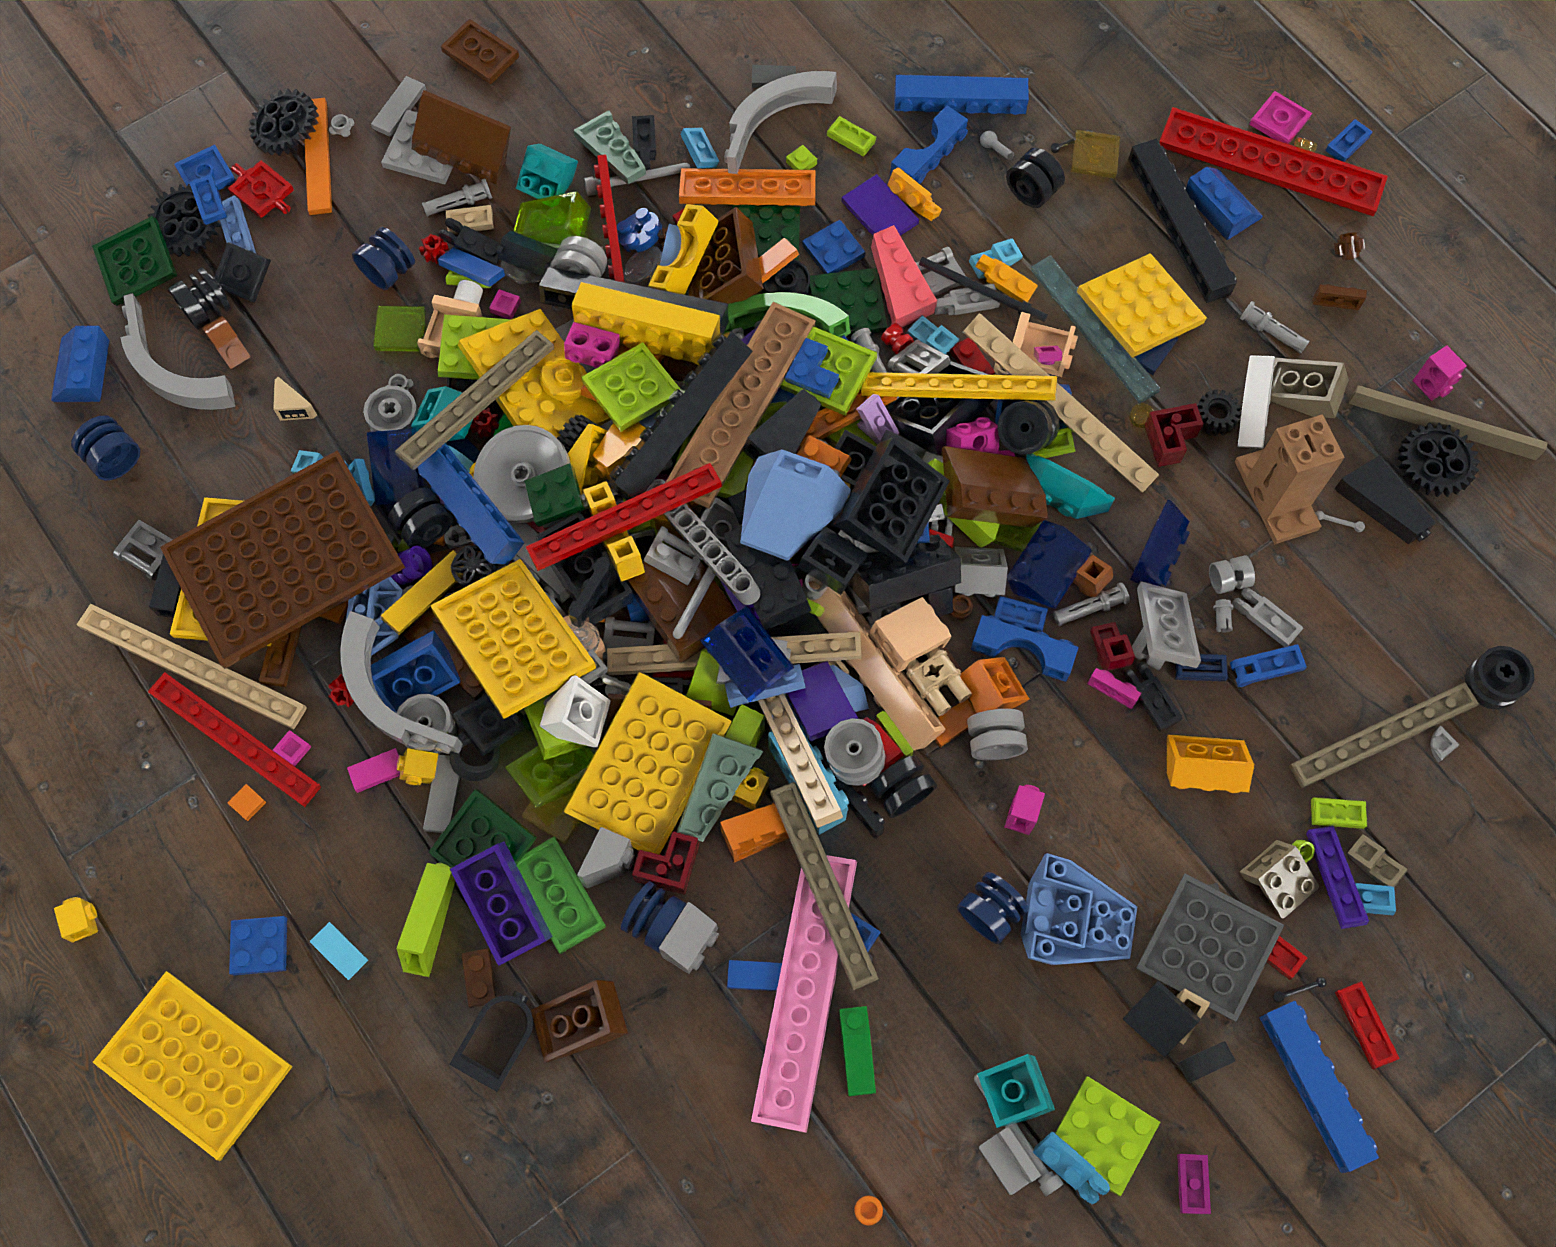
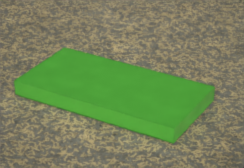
[517,836,606,954]

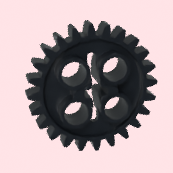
[249,89,319,156]
[148,184,221,257]
[1397,423,1480,497]

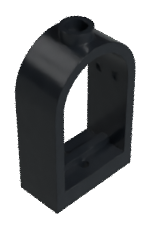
[449,991,533,1092]

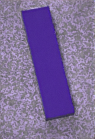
[1306,826,1369,929]

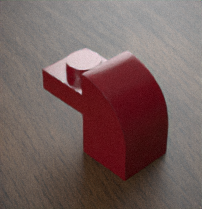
[1090,622,1135,671]

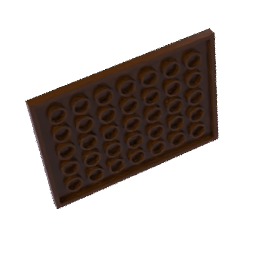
[160,450,405,669]

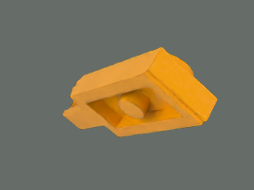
[887,168,942,221]
[975,254,1038,302]

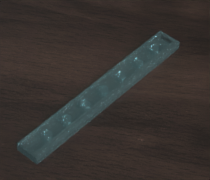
[1031,255,1160,404]

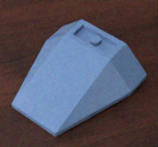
[740,450,851,561]
[1021,853,1137,965]

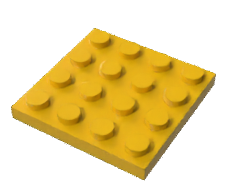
[1077,253,1207,358]

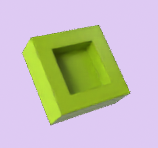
[786,145,817,170]

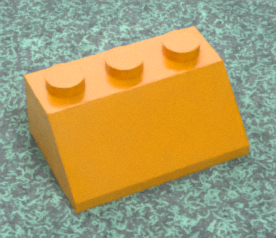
[1167,735,1254,793]

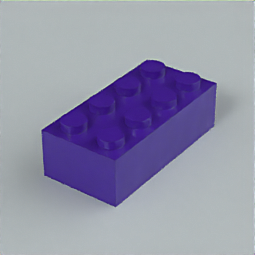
[450,841,553,966]

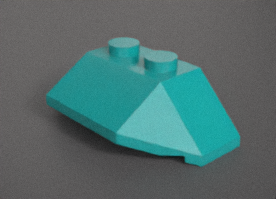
[1026,453,1115,519]

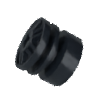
[167,267,231,330]

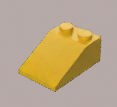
[568,424,607,495]

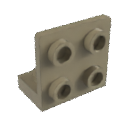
[1240,840,1319,919]

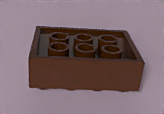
[411,90,511,184]
[688,207,763,304]
[942,446,1048,528]
[625,549,744,663]

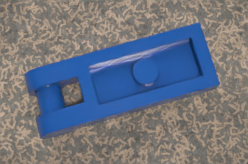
[1230,644,1307,687]

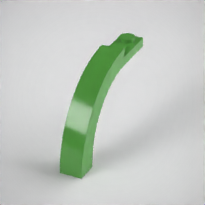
[723,292,851,337]

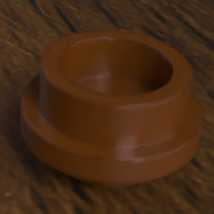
[950,595,973,619]

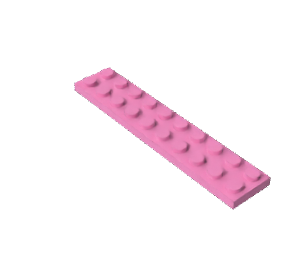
[751,855,857,1133]

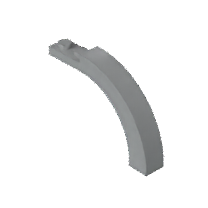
[724,71,837,174]
[120,294,235,410]
[340,611,463,754]

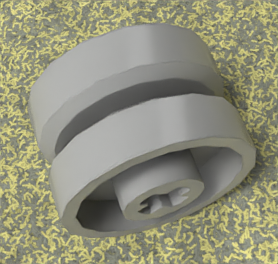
[550,236,607,278]
[363,386,419,448]
[397,694,458,755]
[967,709,1028,760]
[824,718,886,786]

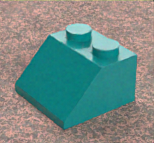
[977,1054,1055,1128]

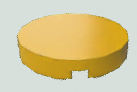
[539,357,587,401]

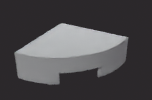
[1431,726,1459,763]

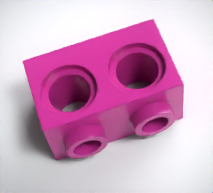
[564,322,619,368]
[1413,345,1467,401]
[1004,785,1045,835]

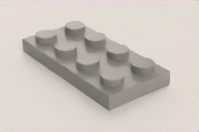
[1137,582,1201,668]

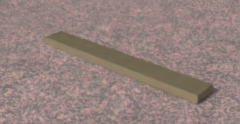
[395,330,554,470]
[1349,385,1547,460]
[1289,682,1479,788]
[770,782,879,991]

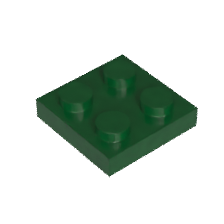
[524,463,585,527]

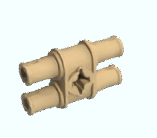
[906,647,972,716]

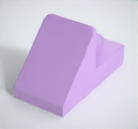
[857,394,899,445]

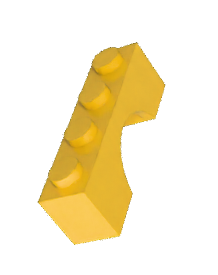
[648,204,719,295]
[583,481,645,582]

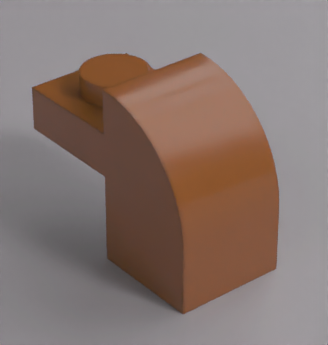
[201,316,251,369]
[1059,552,1113,597]

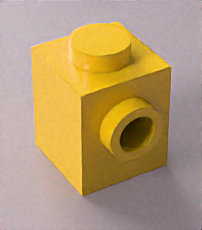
[396,748,438,785]
[732,767,769,810]
[54,897,98,942]

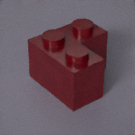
[1144,403,1203,467]
[632,831,699,895]

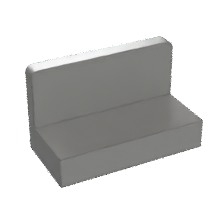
[979,1126,1041,1195]

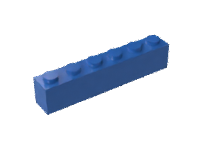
[894,75,1029,115]
[417,443,525,565]
[1259,1001,1379,1173]

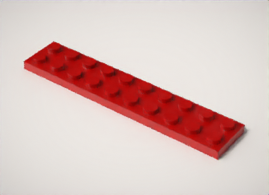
[1159,107,1388,217]

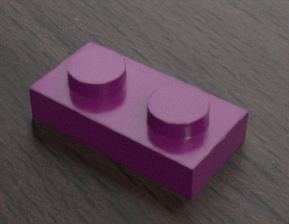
[1177,1154,1211,1214]

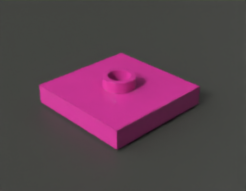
[1249,91,1312,144]

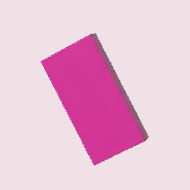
[347,748,400,793]

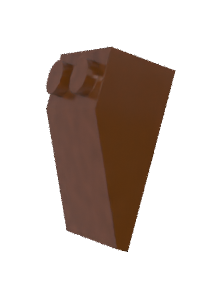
[531,980,628,1062]

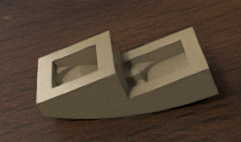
[1347,834,1407,887]

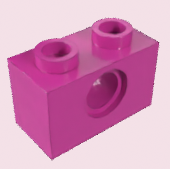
[946,417,999,454]

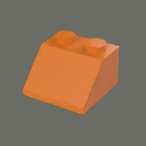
[960,657,1029,713]

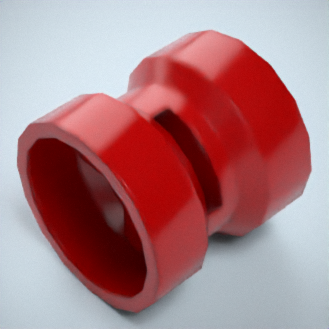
[881,323,914,355]

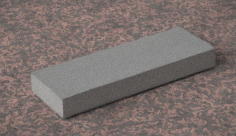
[371,76,426,137]
[423,755,464,833]

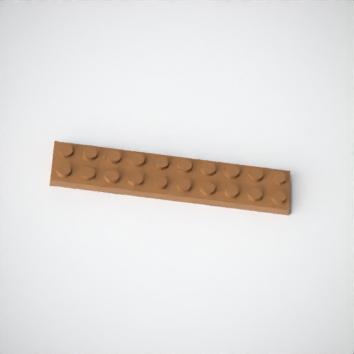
[665,302,816,509]

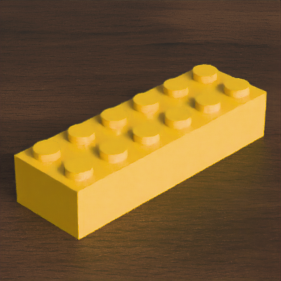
[572,282,720,365]

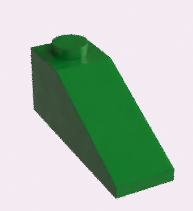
[839,1006,876,1097]

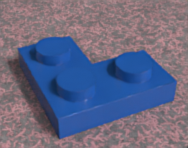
[785,338,839,399]

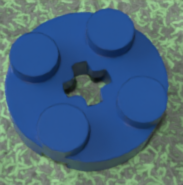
[617,208,662,252]

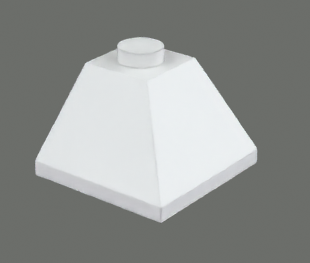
[540,675,611,747]

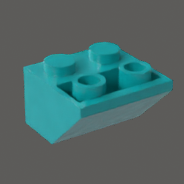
[516,144,578,206]
[411,386,473,441]

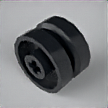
[1006,148,1065,208]
[997,400,1060,455]
[388,487,454,548]
[1465,646,1534,710]
[870,755,937,818]

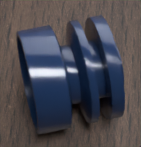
[352,227,415,290]
[71,415,140,481]
[957,872,1029,944]
[620,881,687,953]

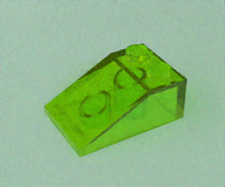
[513,191,591,244]
[506,745,593,808]

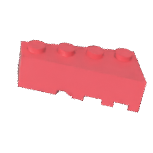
[871,225,937,328]

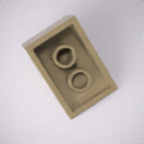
[1270,358,1349,418]

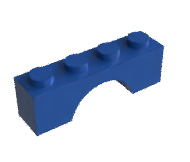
[890,105,968,184]
[971,615,1079,682]

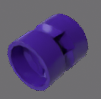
[391,546,432,587]

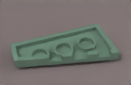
[574,110,646,184]
[677,733,763,842]

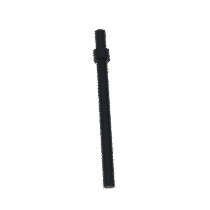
[919,257,1048,323]

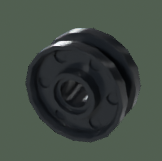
[762,259,810,295]

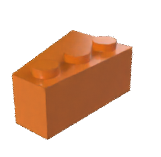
[720,802,789,863]

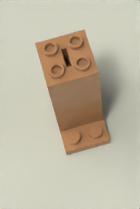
[1235,414,1345,545]

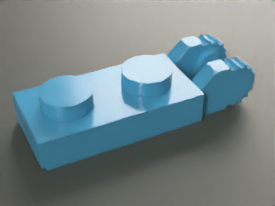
[1032,1132,1110,1204]

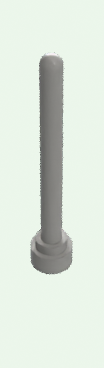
[584,163,690,196]
[673,545,732,639]
[974,1075,1064,1197]

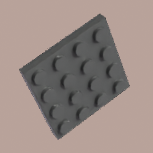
[1136,874,1284,1022]

